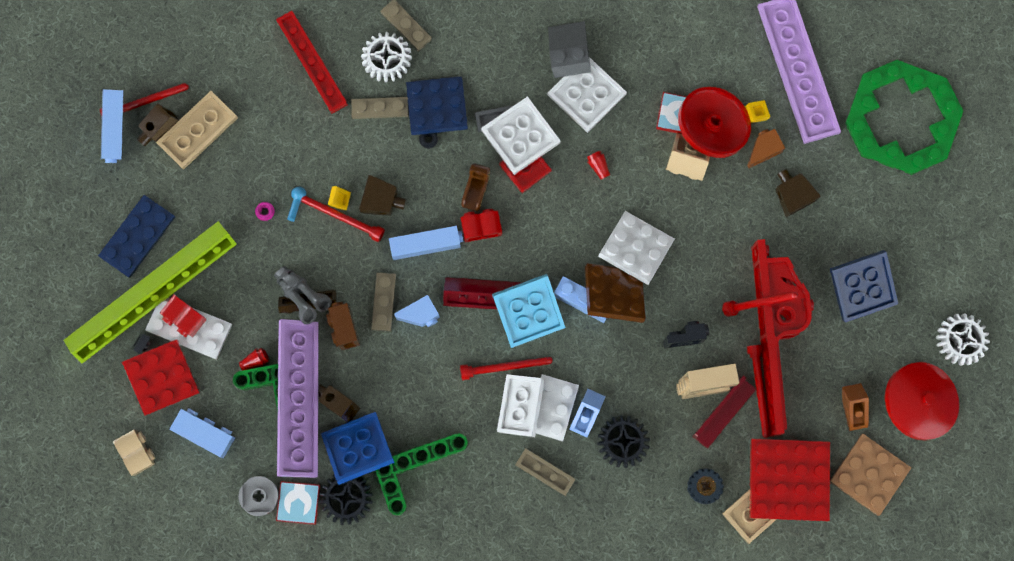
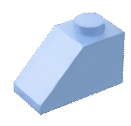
[394,295,440,327]
[569,389,606,437]

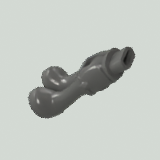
[274,266,332,325]

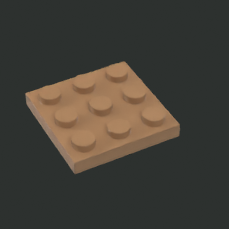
[830,434,911,516]

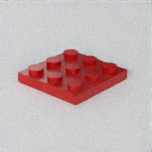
[122,339,200,416]

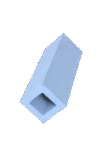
[101,89,123,163]
[389,226,463,260]

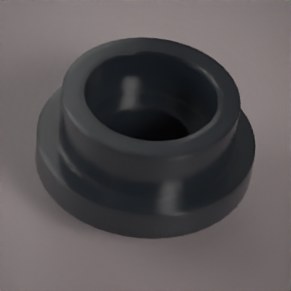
[419,133,438,149]

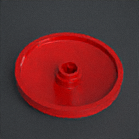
[678,87,751,158]
[885,362,959,440]

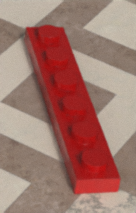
[276,11,348,114]

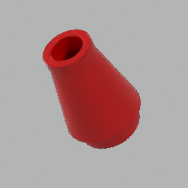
[587,151,610,180]
[239,348,269,371]

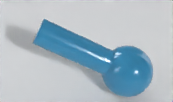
[287,187,307,222]

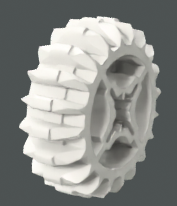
[361,32,412,83]
[936,313,990,366]

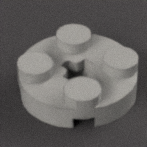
[239,476,279,516]

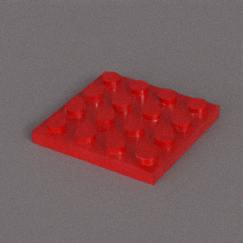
[749,439,830,521]

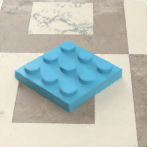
[492,274,565,348]

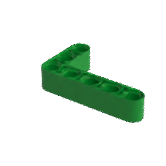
[233,364,278,412]
[376,433,468,516]

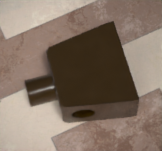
[137,103,179,147]
[775,169,821,218]
[359,175,407,216]
[318,384,361,423]

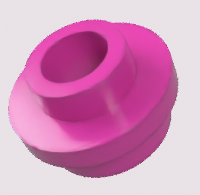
[255,202,275,221]

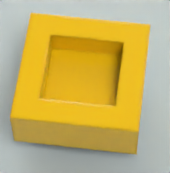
[745,100,770,123]
[328,186,351,210]

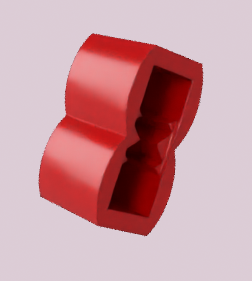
[460,209,502,242]
[160,295,207,338]

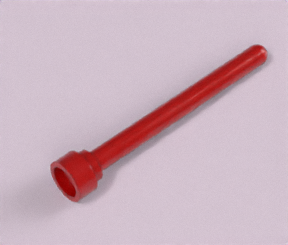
[99,83,189,116]
[301,196,385,243]
[722,292,798,317]
[747,345,770,438]
[460,357,553,381]

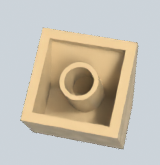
[666,133,710,181]

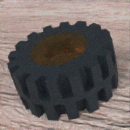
[687,469,724,504]

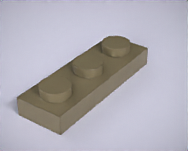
[380,0,432,52]
[351,97,408,119]
[372,273,396,332]
[515,448,575,496]

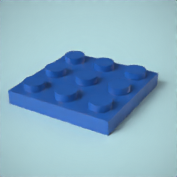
[321,412,394,484]

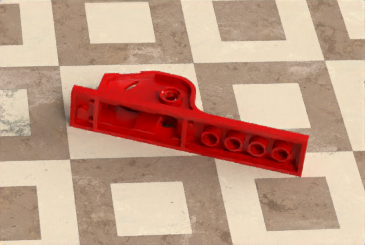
[751,239,814,437]

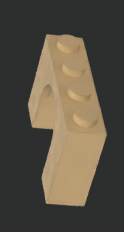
[676,364,739,399]

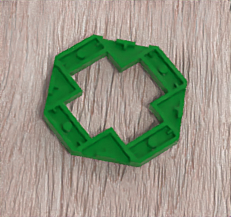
[845,60,963,175]

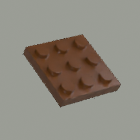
[585,263,646,323]

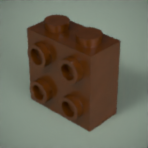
[326,302,360,350]

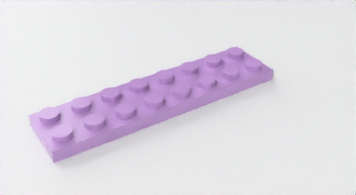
[757,0,841,144]
[277,319,318,478]

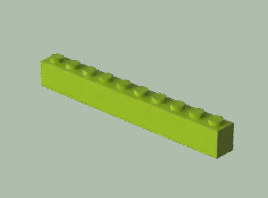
[63,221,237,363]

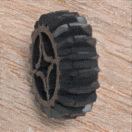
[597,415,650,468]
[320,474,373,525]

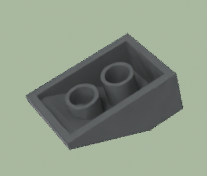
[548,21,591,78]

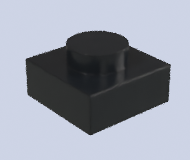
[131,332,150,354]

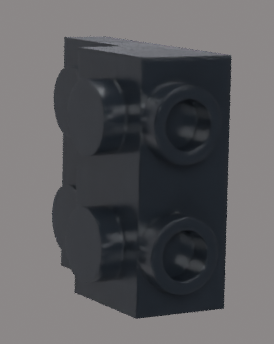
[663,321,709,349]

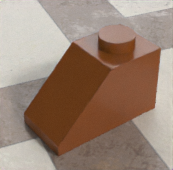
[747,129,785,168]
[842,383,869,431]

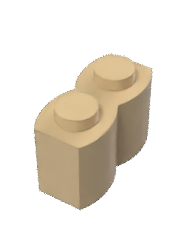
[113,430,156,476]

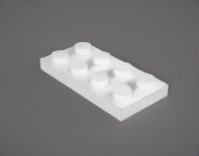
[145,298,232,360]

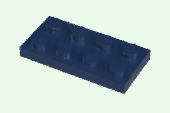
[98,195,175,278]

